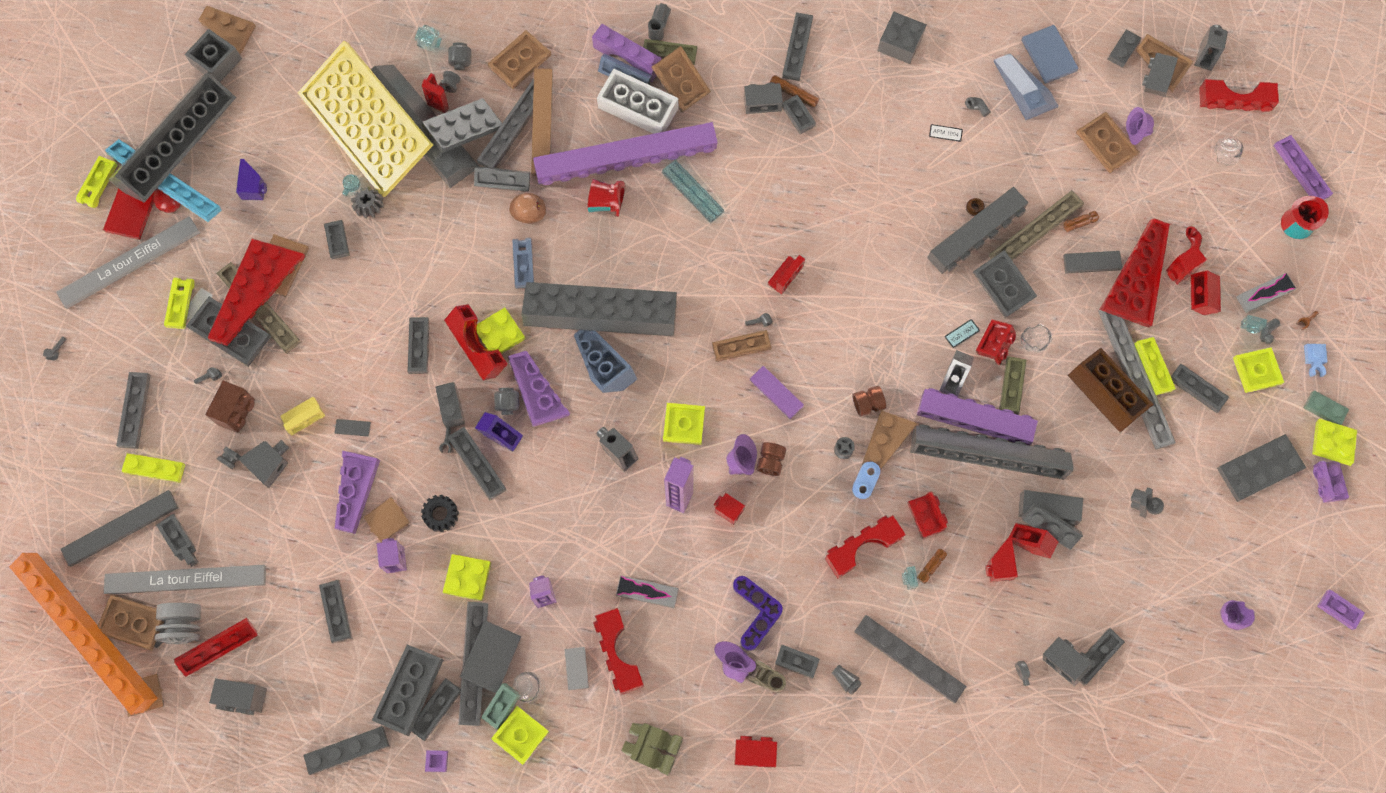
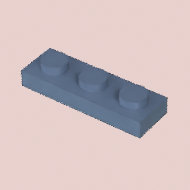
[598,53,652,85]

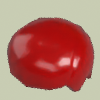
[153,189,181,213]

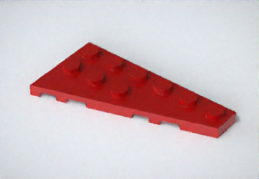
[1099,218,1170,328]

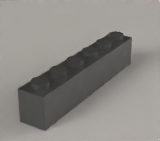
[928,186,1028,274]

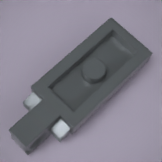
[156,514,198,567]

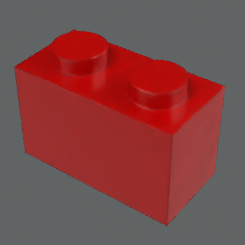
[1166,245,1207,285]
[1191,270,1221,316]
[734,736,777,768]

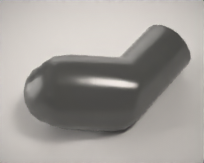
[965,97,991,117]
[1260,318,1280,345]

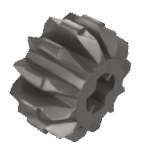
[351,186,384,219]

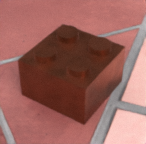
[205,380,255,433]

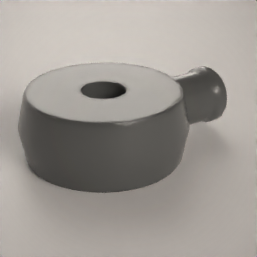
[1015,661,1030,686]

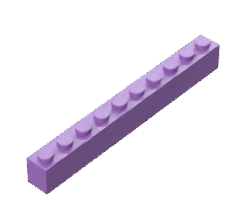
[533,122,718,185]

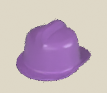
[1126,107,1154,145]
[726,434,757,475]
[714,641,756,683]

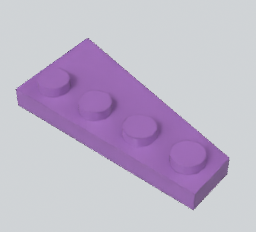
[508,351,570,427]
[335,450,380,534]

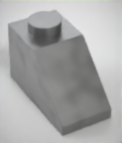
[939,350,974,396]

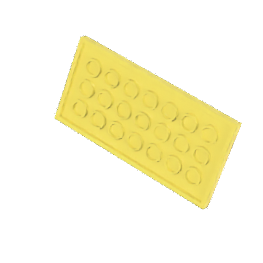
[298,41,433,197]

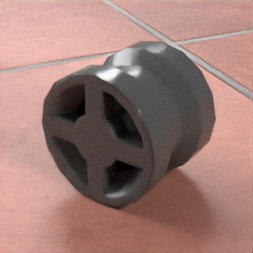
[439,71,461,93]
[834,437,855,459]
[217,447,241,470]

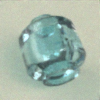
[414,25,442,51]

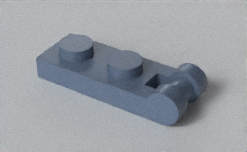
[512,238,534,289]

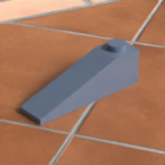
[994,54,1058,120]
[574,330,637,393]

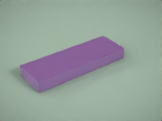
[750,366,804,419]

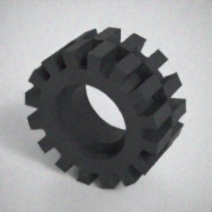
[421,495,459,532]

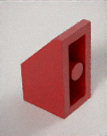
[1008,523,1059,559]
[985,537,1018,582]

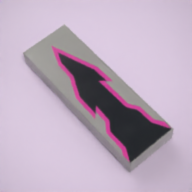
[1236,273,1296,313]
[616,575,679,608]

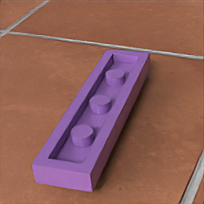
[1273,135,1333,200]

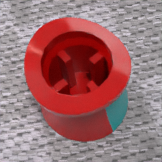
[588,179,626,217]
[1281,196,1329,239]

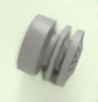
[155,603,201,644]

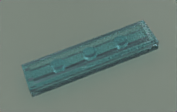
[662,159,724,224]

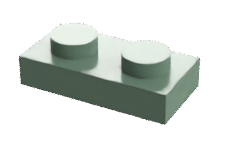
[1303,390,1349,425]
[481,683,521,730]

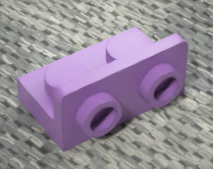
[1313,461,1349,503]

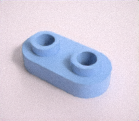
[852,462,880,499]

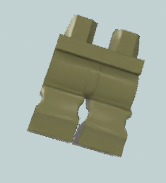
[621,723,684,776]

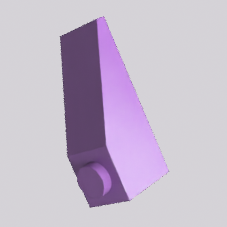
[529,576,557,608]

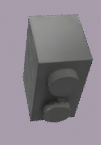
[1142,53,1178,97]
[744,82,783,114]
[435,382,465,428]
[1043,637,1091,687]

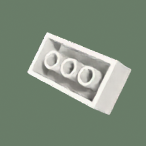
[597,69,678,134]

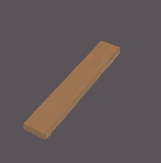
[531,69,553,176]

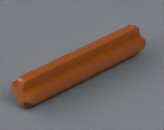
[770,75,819,107]

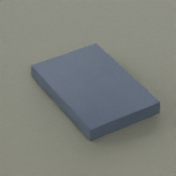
[1021,25,1079,84]

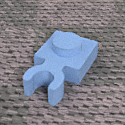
[1304,344,1328,377]

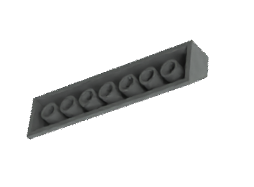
[371,65,479,188]
[108,72,236,202]
[910,425,1074,480]

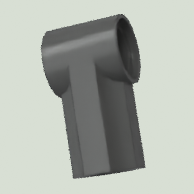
[648,3,671,41]

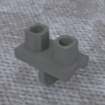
[1131,487,1164,518]

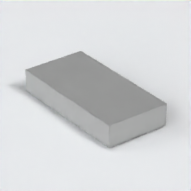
[565,647,589,690]

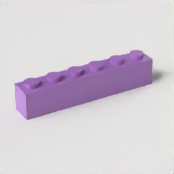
[917,388,1038,446]
[664,457,694,513]

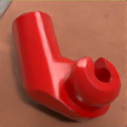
[1185,226,1202,250]

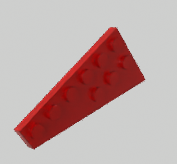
[208,238,306,346]

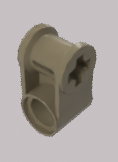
[746,660,786,694]

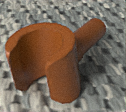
[1296,311,1319,330]

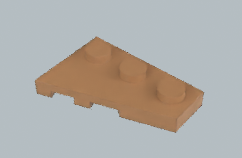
[1136,34,1194,92]

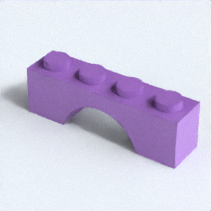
[592,24,662,82]

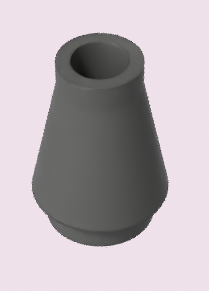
[832,665,862,695]

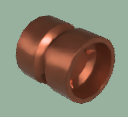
[852,385,887,417]
[756,442,787,476]

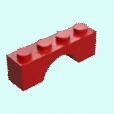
[1199,79,1279,112]
[444,304,508,381]
[825,515,906,579]
[593,608,644,695]

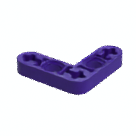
[733,576,783,651]

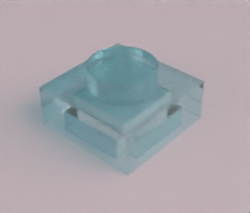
[1240,315,1267,333]
[902,566,918,590]

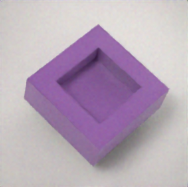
[425,750,448,772]

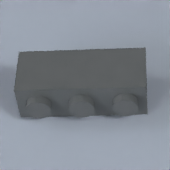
[1018,490,1083,527]

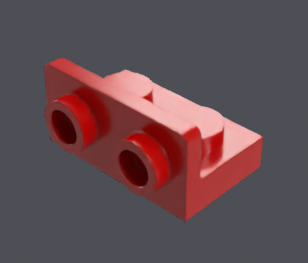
[422,73,449,113]
[768,255,805,295]
[976,319,1016,365]
[908,491,948,539]

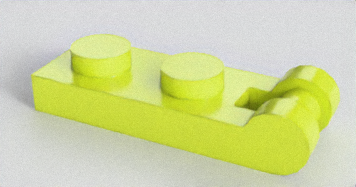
[76,156,118,208]
[164,277,195,329]

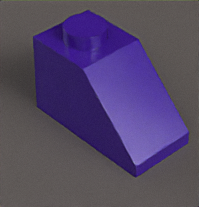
[236,159,267,200]
[475,412,523,452]

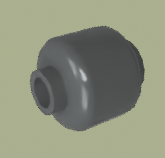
[448,42,471,70]
[494,388,519,415]

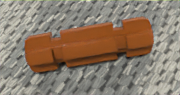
[1063,211,1099,232]
[917,549,947,584]

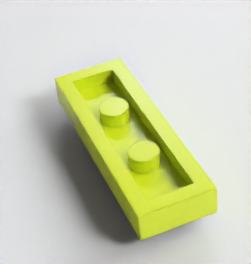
[1134,337,1176,396]
[121,453,186,483]

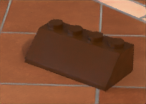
[1067,348,1154,433]

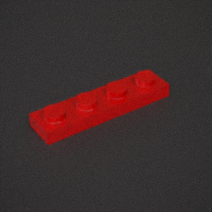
[174,618,258,677]

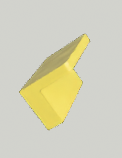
[280,397,325,436]

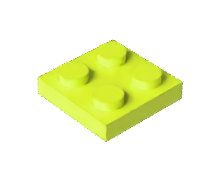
[476,307,526,354]
[1233,347,1285,393]
[663,403,705,445]
[1312,419,1357,466]
[442,554,491,601]
[491,706,549,765]

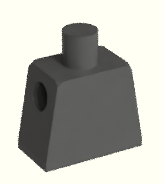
[1194,25,1228,71]
[596,427,638,472]
[239,440,289,488]

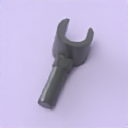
[745,313,773,327]
[43,336,66,361]
[194,367,222,384]
[439,427,453,453]

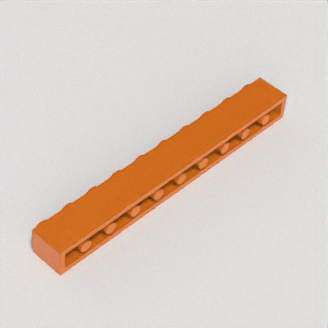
[9,553,158,715]

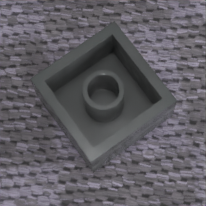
[877,12,927,64]
[184,29,242,82]
[209,678,267,716]

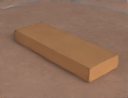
[712,330,772,362]

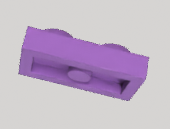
[1317,589,1365,630]

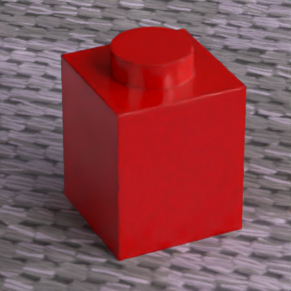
[714,493,745,525]

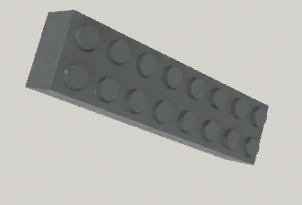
[521,282,677,336]

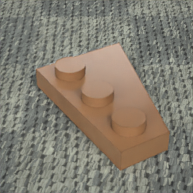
[198,5,256,55]
[862,410,918,470]

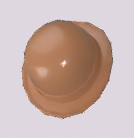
[509,193,546,224]

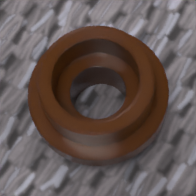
[966,198,985,216]

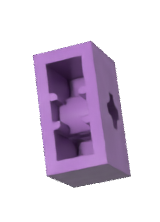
[376,538,407,574]

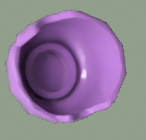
[1220,600,1255,630]

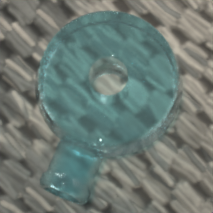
[342,174,360,196]

